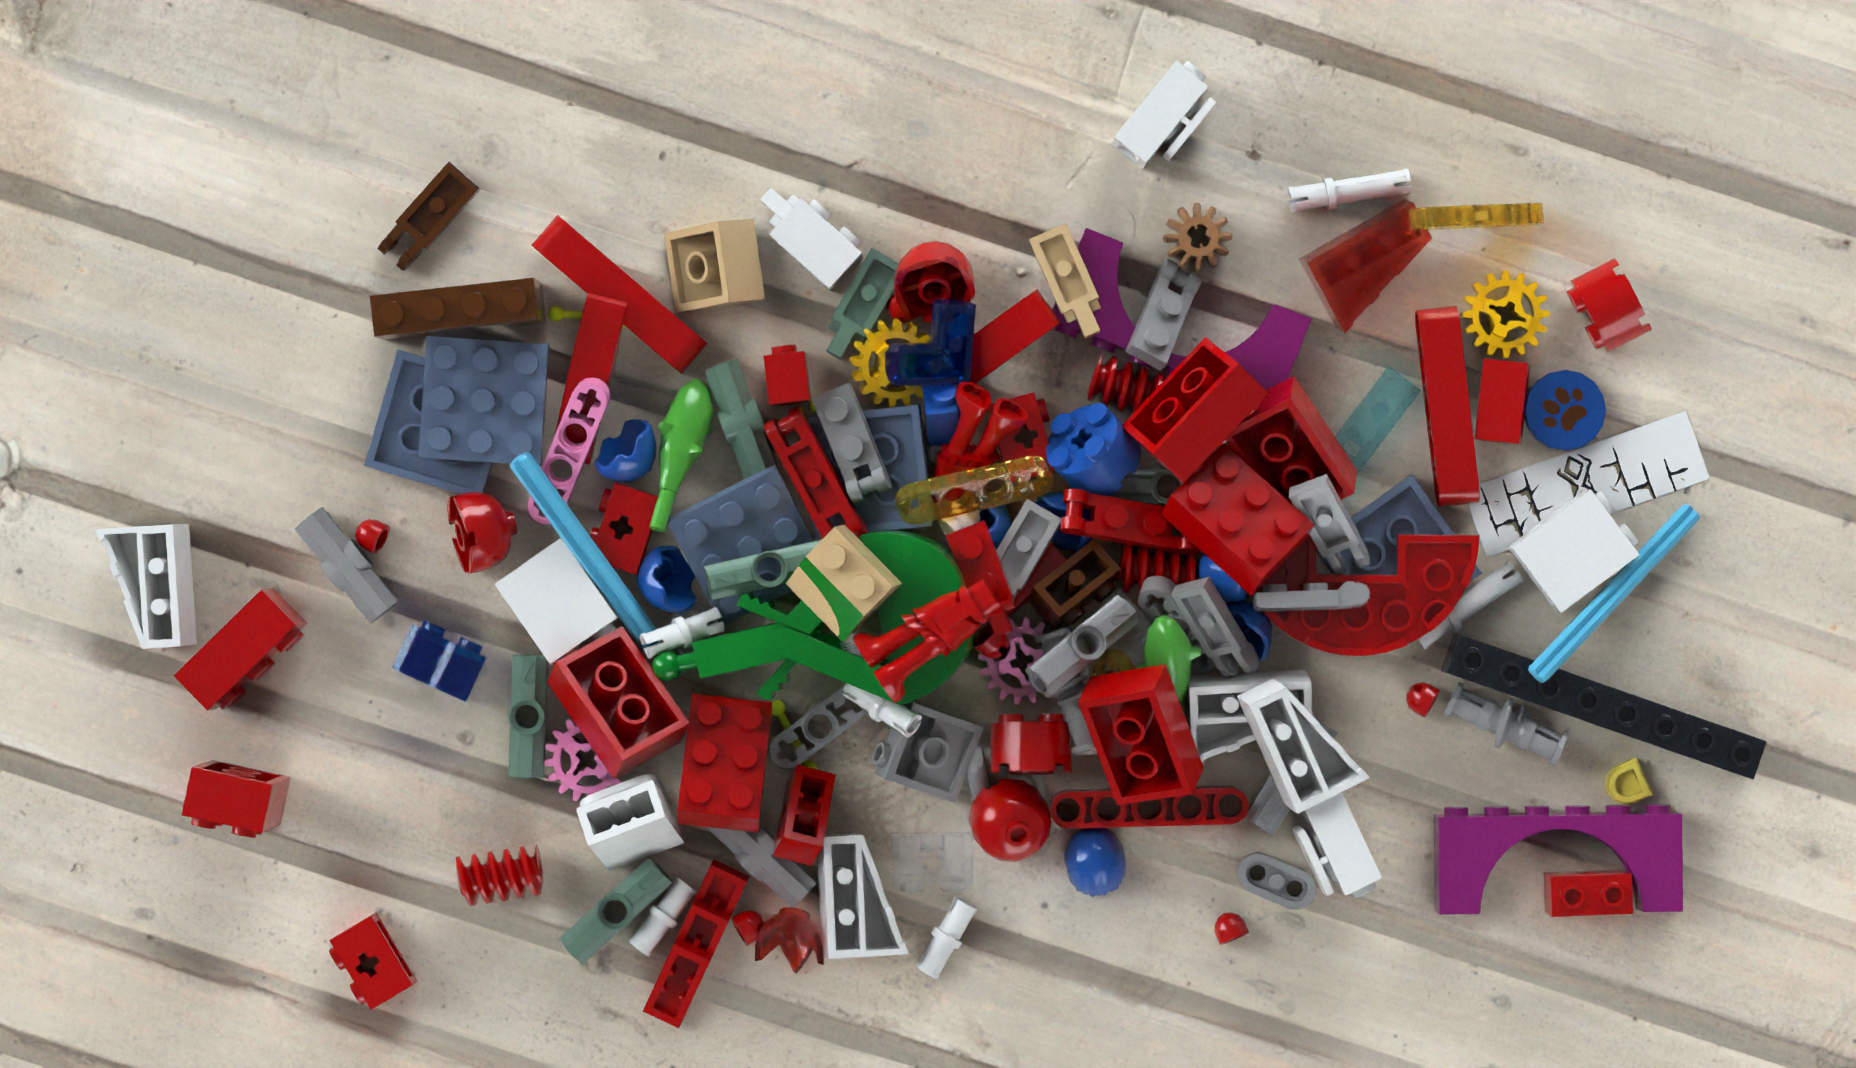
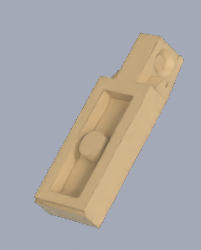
[1029,223,1101,338]

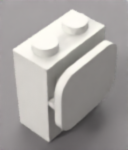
[1111,60,1216,169]
[1508,489,1640,613]
[494,538,619,664]
[576,774,685,871]
[1292,792,1382,898]

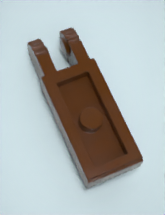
[378,162,481,271]

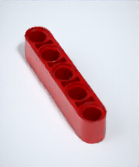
[531,214,708,374]
[1415,306,1480,507]
[1049,785,1249,829]

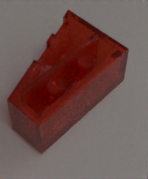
[1299,199,1432,333]

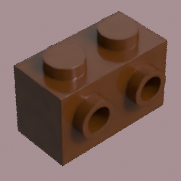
[1028,539,1121,631]

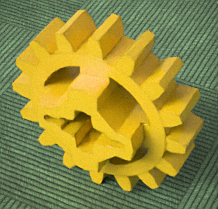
[1460,270,1550,359]
[849,318,939,408]

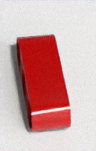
[948,289,1061,384]

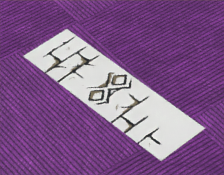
[1468,411,1710,558]

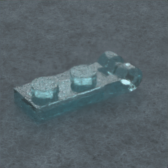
[1335,366,1421,475]

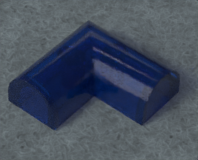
[885,299,976,386]

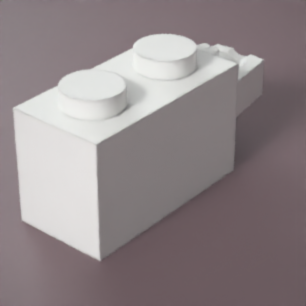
[760,188,862,290]

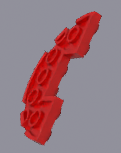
[1252,534,1480,656]

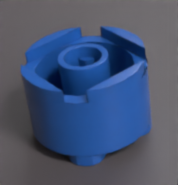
[1046,403,1141,496]

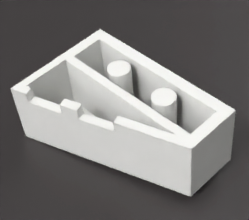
[95,524,197,649]
[1186,670,1312,763]
[1237,679,1370,814]
[817,832,909,959]

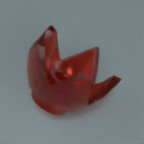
[755,907,824,974]

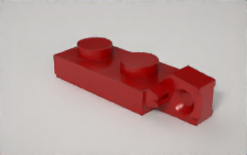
[946,521,1015,636]

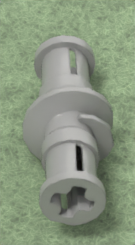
[1035,627,1095,754]
[1443,682,1570,766]

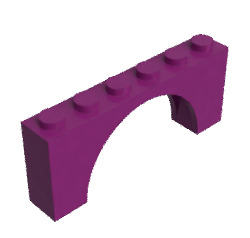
[1052,228,1312,390]
[1434,804,1683,915]

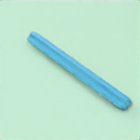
[510,452,658,652]
[1528,504,1700,683]

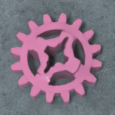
[978,617,1045,705]
[544,719,631,801]

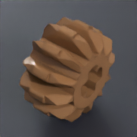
[1163,203,1232,272]

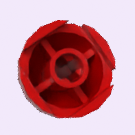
[894,241,975,323]
[447,492,517,574]
[969,778,1052,862]

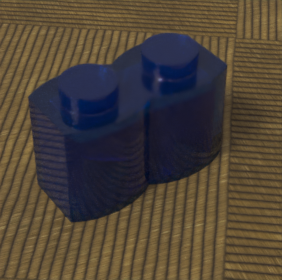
[392,620,488,702]

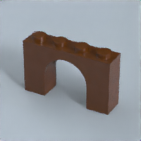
[370,278,546,341]

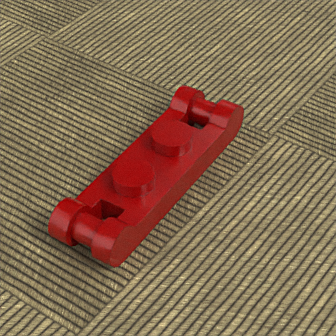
[764,405,868,539]
[1060,489,1200,555]

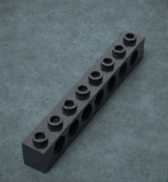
[1441,633,1767,780]

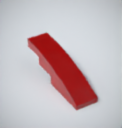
[555,293,628,465]
[642,859,750,1028]

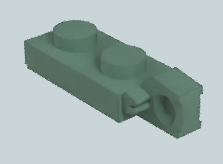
[826,248,899,360]

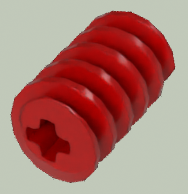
[1087,352,1163,413]
[1116,544,1199,593]
[456,844,543,906]

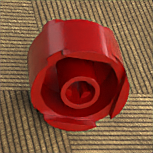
[1566,258,1652,353]
[990,714,1072,775]

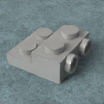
[872,701,984,803]

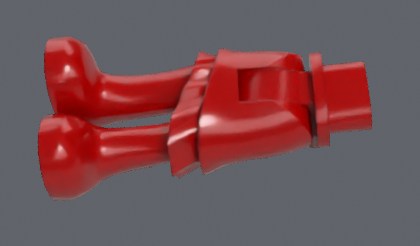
[930,382,1028,519]
[852,579,1001,703]

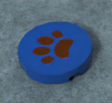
[1524,370,1606,451]

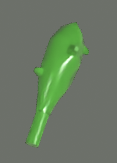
[649,378,713,532]
[1136,615,1201,710]

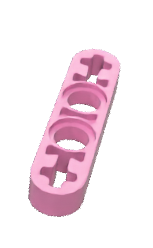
[527,377,611,525]

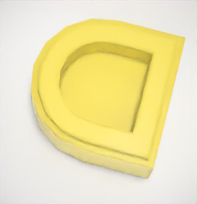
[1604,757,1653,805]

